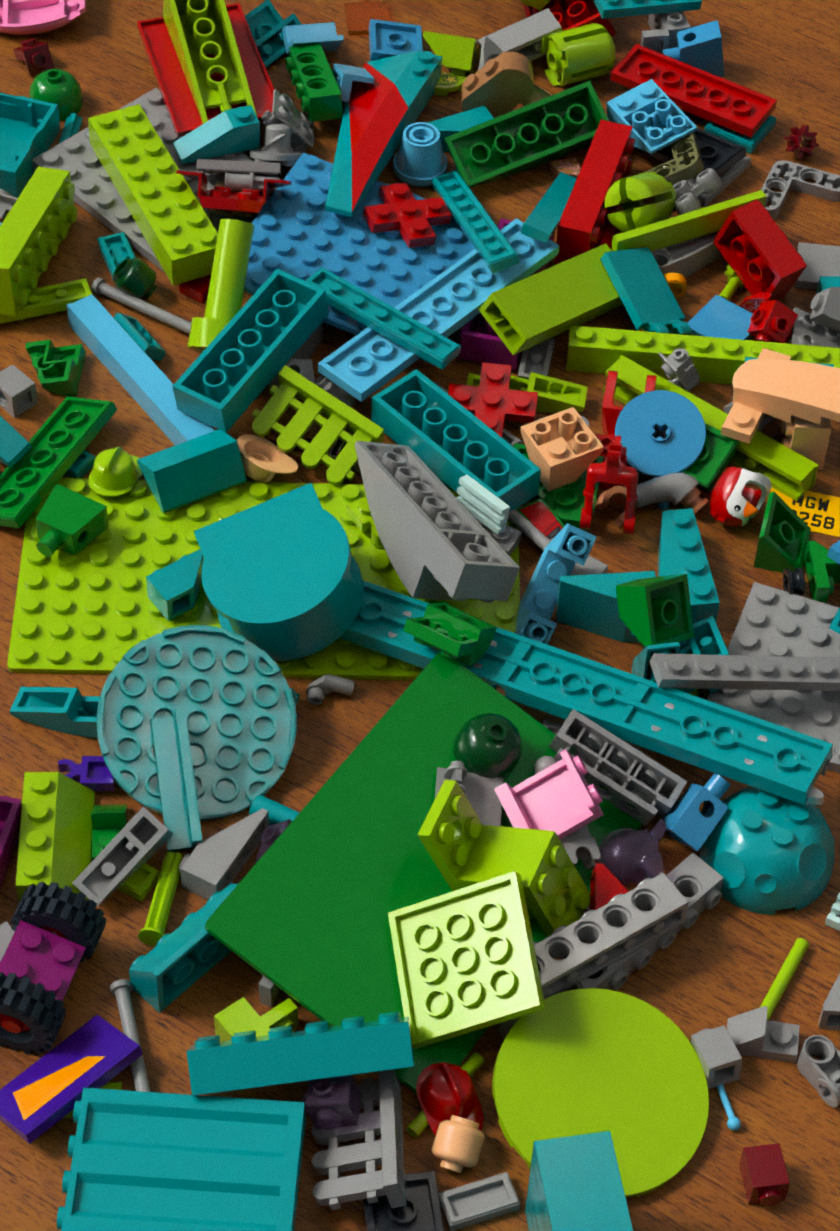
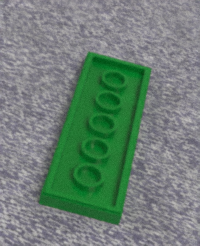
[0,396,117,528]

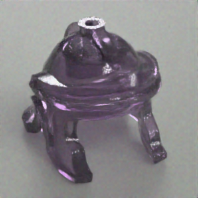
[598,819,666,887]

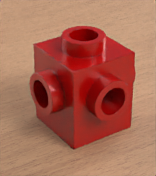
[747,300,798,343]

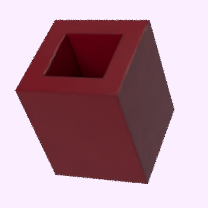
[739,1143,790,1206]

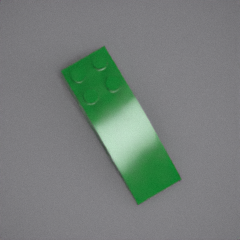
[444,81,609,188]

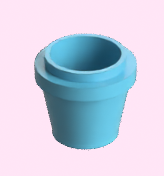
[393,122,448,187]

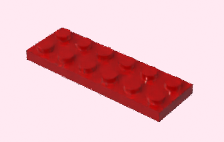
[610,44,777,138]

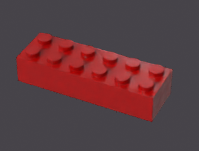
[554,120,636,266]

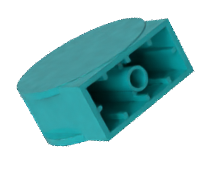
[194,483,364,661]

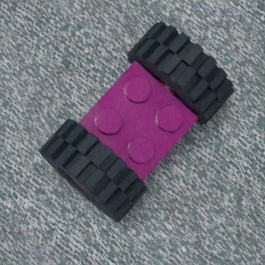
[0,882,106,1054]

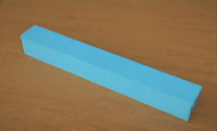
[67,294,215,445]

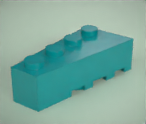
[657,508,720,624]

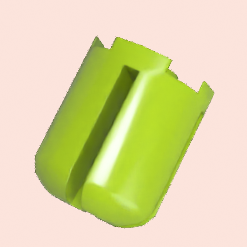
[540,23,615,86]
[604,172,676,232]

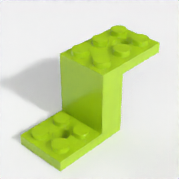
[418,780,591,937]

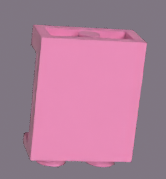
[494,749,604,840]

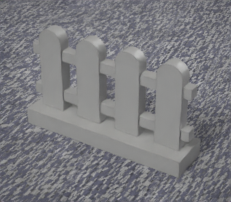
[311,1069,406,1210]

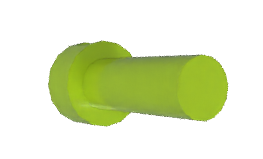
[187,219,254,353]

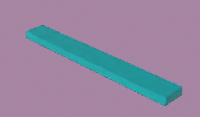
[431,170,520,273]

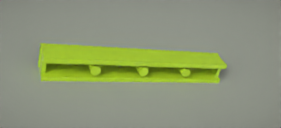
[603,355,819,501]

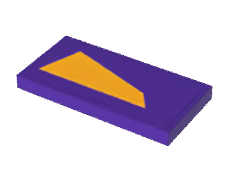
[0,1015,143,1144]

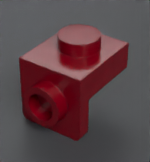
[13,38,54,76]

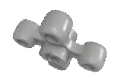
[669,168,722,218]

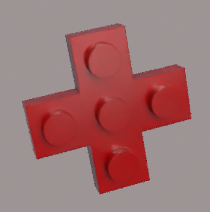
[363,183,452,248]
[448,362,538,437]

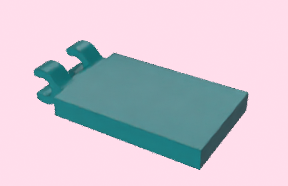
[600,247,691,335]

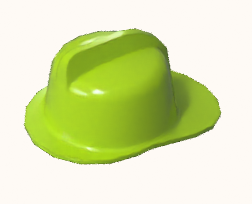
[88,446,143,497]

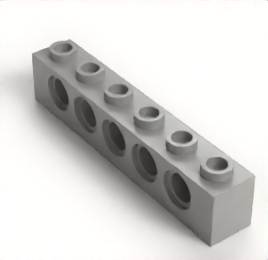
[513,873,688,1020]

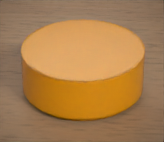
[663,273,687,299]

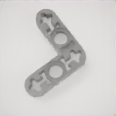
[761,160,840,219]

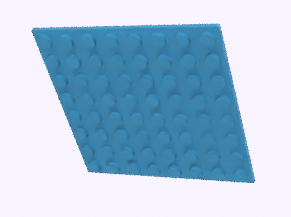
[244,153,498,362]

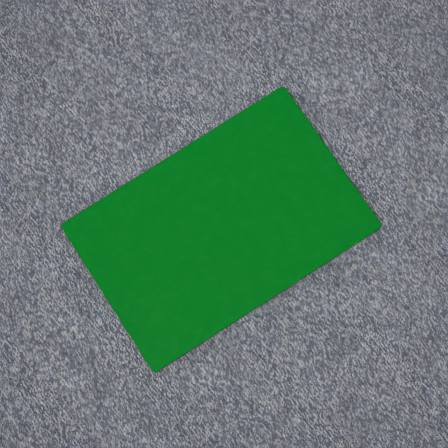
[205,652,642,1094]

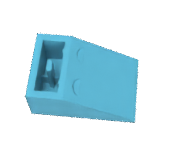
[606,79,697,154]

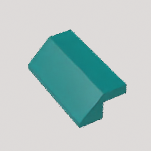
[245,0,302,67]

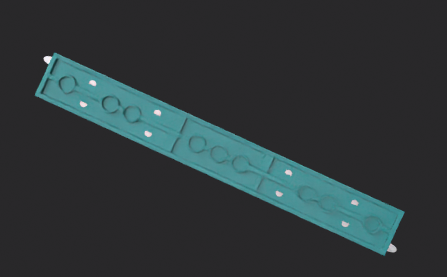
[339,581,833,805]

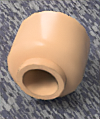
[432,1115,485,1173]

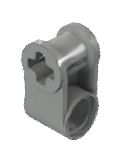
[797,1035,840,1108]

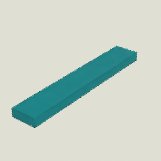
[520,172,577,243]
[306,267,461,370]

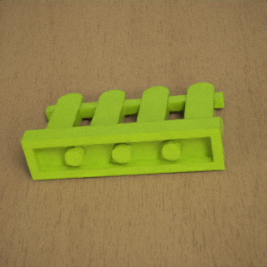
[252,365,384,485]

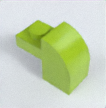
[214,997,298,1041]

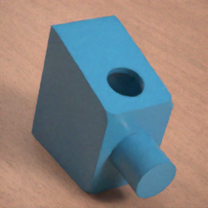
[663,20,724,77]
[657,773,731,851]

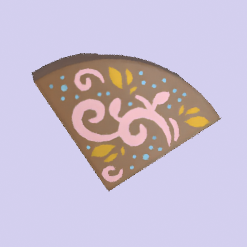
[549,157,581,178]

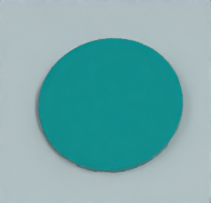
[97,625,297,821]

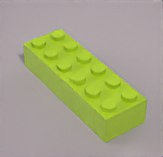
[0,167,78,316]

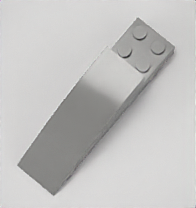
[355,441,520,603]

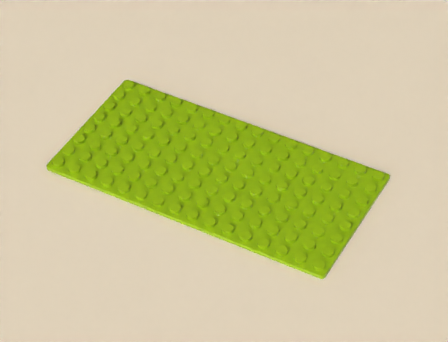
[7,478,520,680]

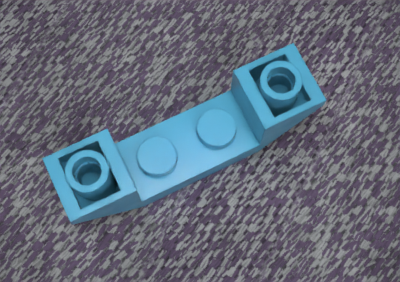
[515,523,597,645]

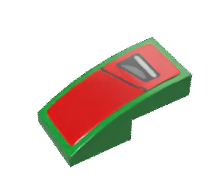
[516,498,564,552]

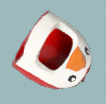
[710,467,772,528]

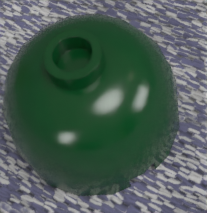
[453,713,522,779]

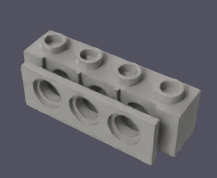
[548,709,687,826]

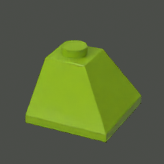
[423,31,480,77]

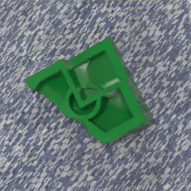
[25,340,86,396]

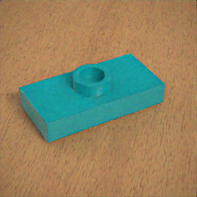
[97,232,136,282]
[113,312,166,361]

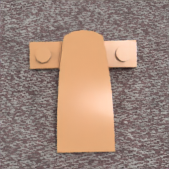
[721,348,840,444]

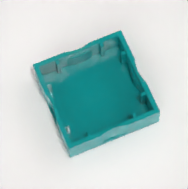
[0,93,60,198]

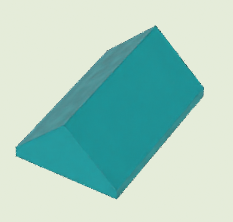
[137,429,246,513]

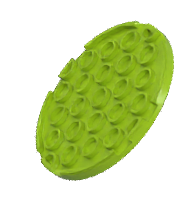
[492,988,709,1198]

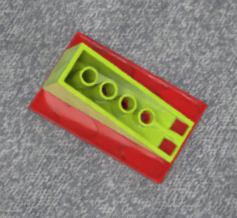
[137,0,274,137]

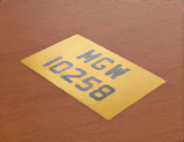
[770,488,840,537]

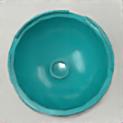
[699,786,836,915]

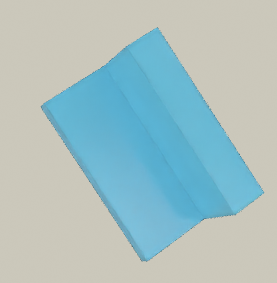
[282,22,344,55]
[332,63,375,102]

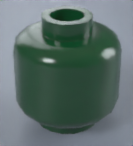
[113,258,157,299]

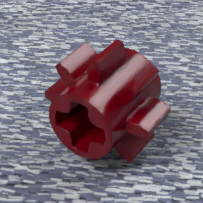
[784,125,819,159]

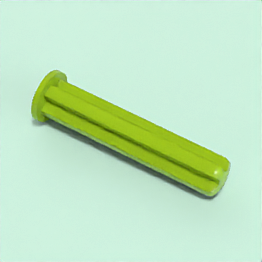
[138,851,182,947]

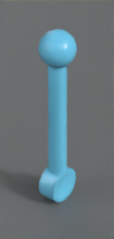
[716,1084,741,1131]

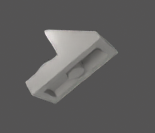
[727,1006,800,1063]

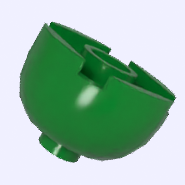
[29,69,83,120]

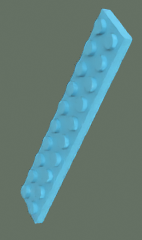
[318,218,559,402]

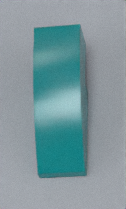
[9,687,100,738]

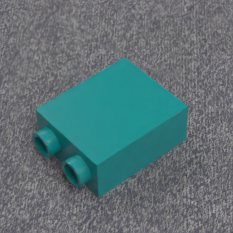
[525,1131,633,1231]

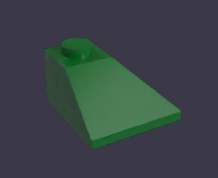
[616,574,694,647]

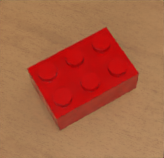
[713,199,807,301]

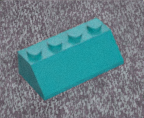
[129,884,238,1013]

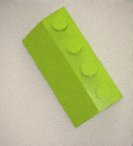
[16,772,95,903]

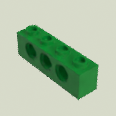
[285,43,342,122]

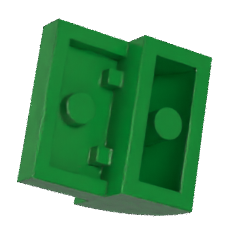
[403,602,497,666]

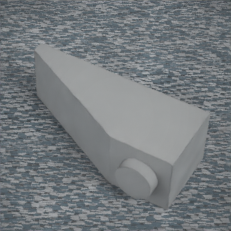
[72,806,173,907]
[179,808,269,900]

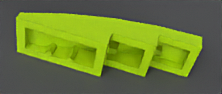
[465,372,588,413]

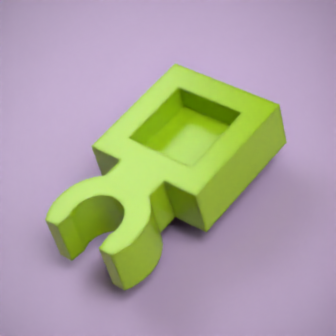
[346,496,381,544]

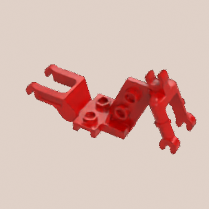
[580,370,657,535]

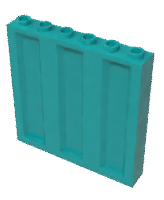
[57,1087,306,1231]

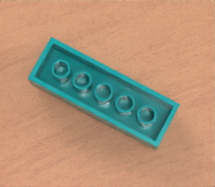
[172,268,329,432]
[371,369,541,513]
[186,1011,414,1096]

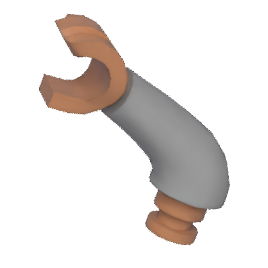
[595,473,709,527]

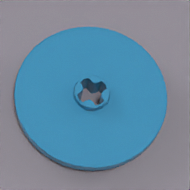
[615,390,706,478]

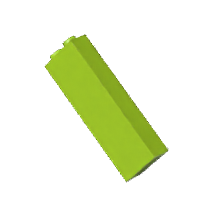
[479,243,624,355]

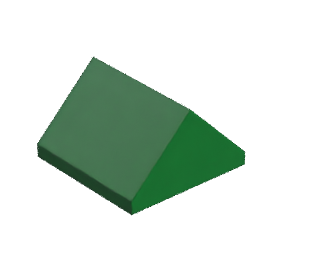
[754,492,811,573]

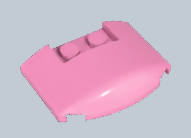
[0,0,86,35]

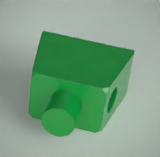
[36,484,109,557]

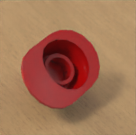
[416,1062,484,1136]

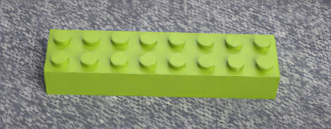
[88,104,218,286]

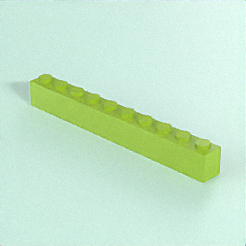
[566,325,840,385]

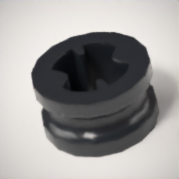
[782,567,805,596]

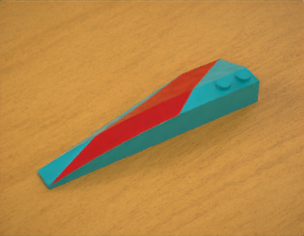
[325,51,442,217]

